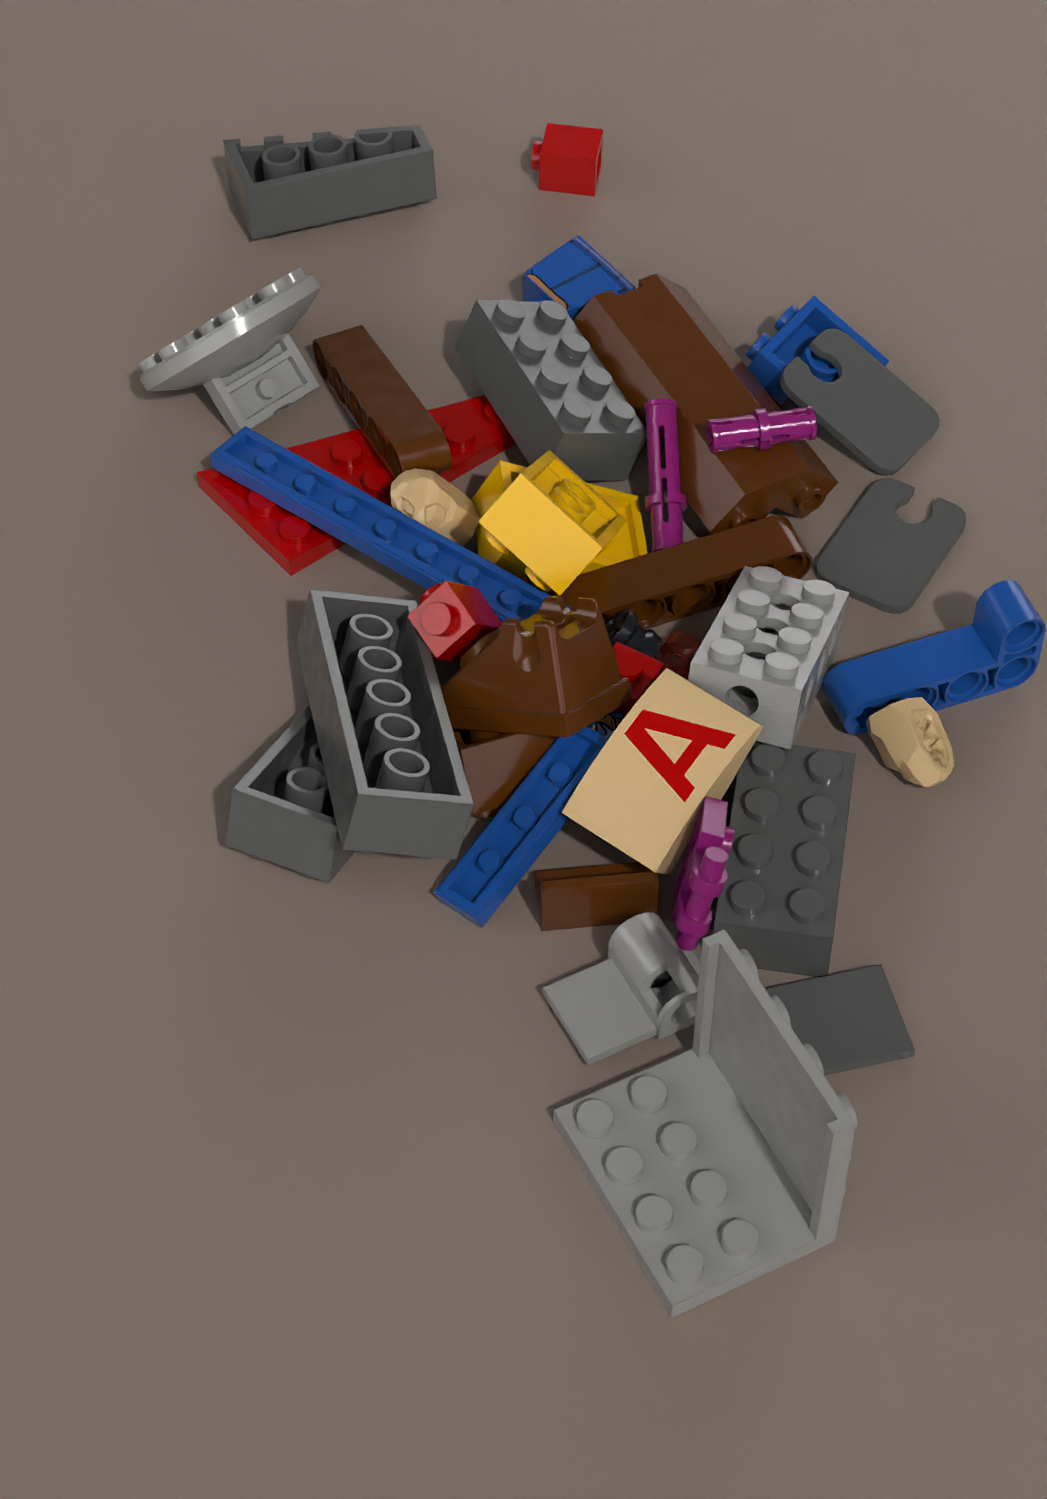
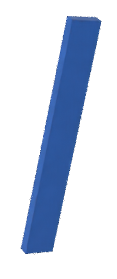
[210,426,571,622]

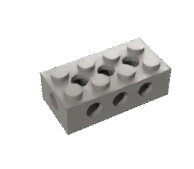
[688,566,850,750]

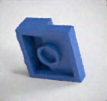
[746,296,889,405]

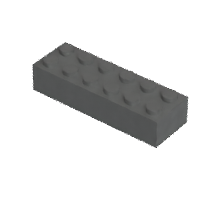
[296,589,474,859]

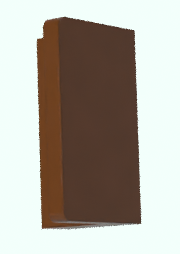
[535,862,659,931]

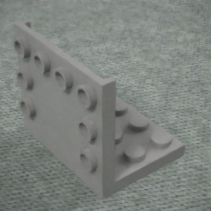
[553,929,858,1318]

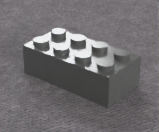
[455,299,647,481]
[714,741,856,977]

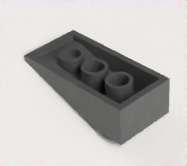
[225,705,355,883]

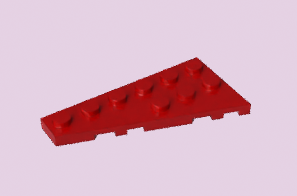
[197,395,516,576]

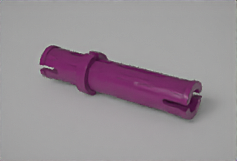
[644,398,687,552]

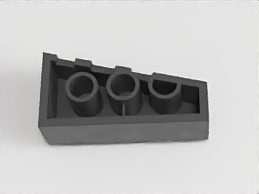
[223,125,437,239]

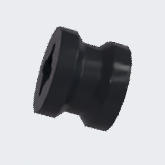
[605,608,662,658]

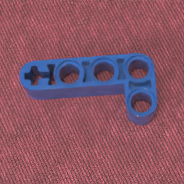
[821,580,1046,734]

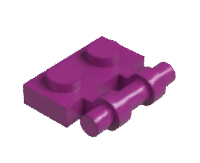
[671,796,735,951]

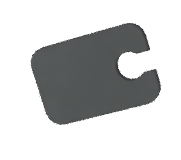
[780,329,940,475]
[816,478,966,614]

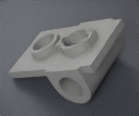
[543,913,700,1065]

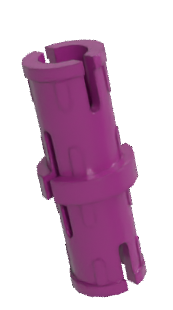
[706,406,817,453]

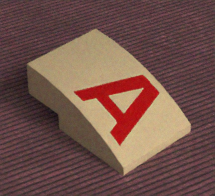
[561,668,764,874]

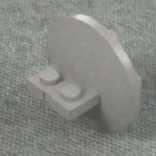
[138,267,321,435]

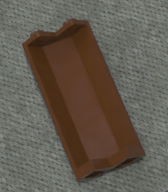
[573,274,839,534]

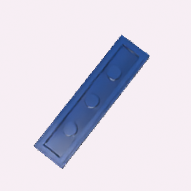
[434,726,609,928]

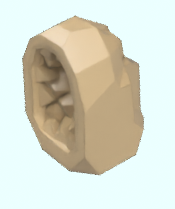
[390,468,480,546]
[866,697,954,788]

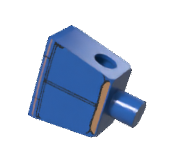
[523,235,635,320]

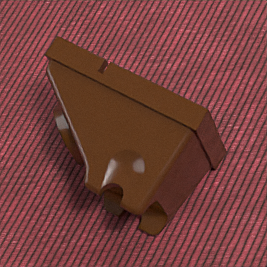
[441,596,632,738]

